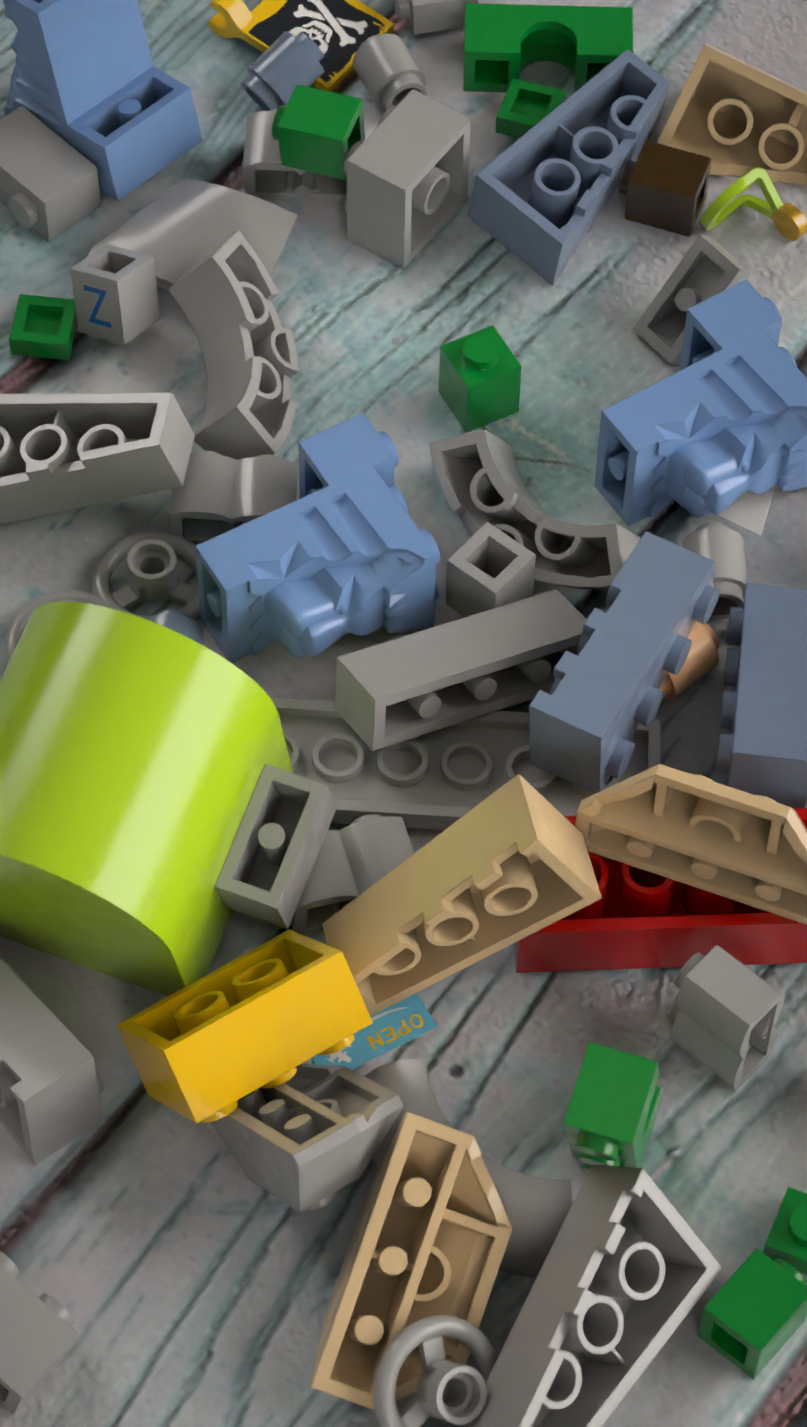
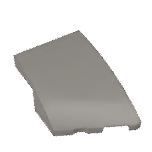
[87,178,298,291]

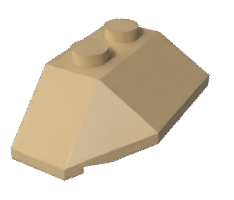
[575,764,807,925]
[309,1112,513,1410]

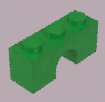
[463,3,633,93]
[563,1041,662,1173]

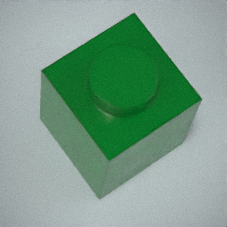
[272,84,365,180]
[438,325,522,433]
[698,1248,807,1380]

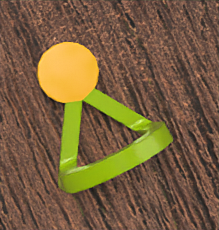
[699,167,807,241]

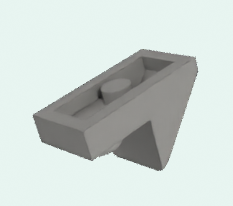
[633,234,751,366]

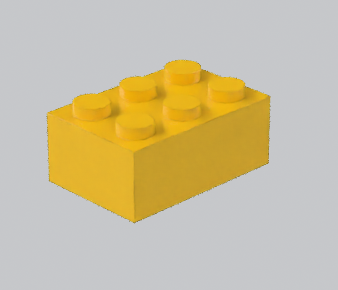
[116,929,373,1124]

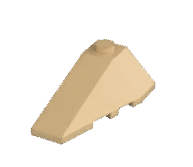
[657,43,807,186]

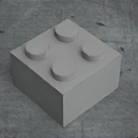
[344,89,471,269]

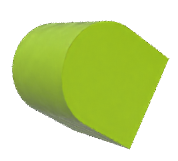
[0,601,293,997]

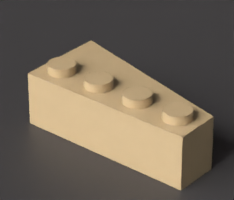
[322,774,602,1016]

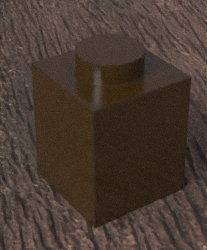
[619,140,712,237]

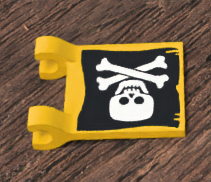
[208,0,395,92]

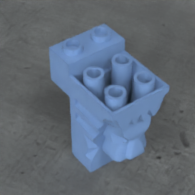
[3,0,203,201]
[594,279,807,527]
[195,413,440,663]

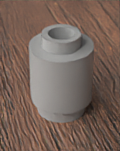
[353,33,427,111]
[682,523,748,619]

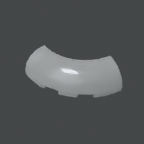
[168,230,299,460]
[429,430,641,589]
[365,1057,572,1278]

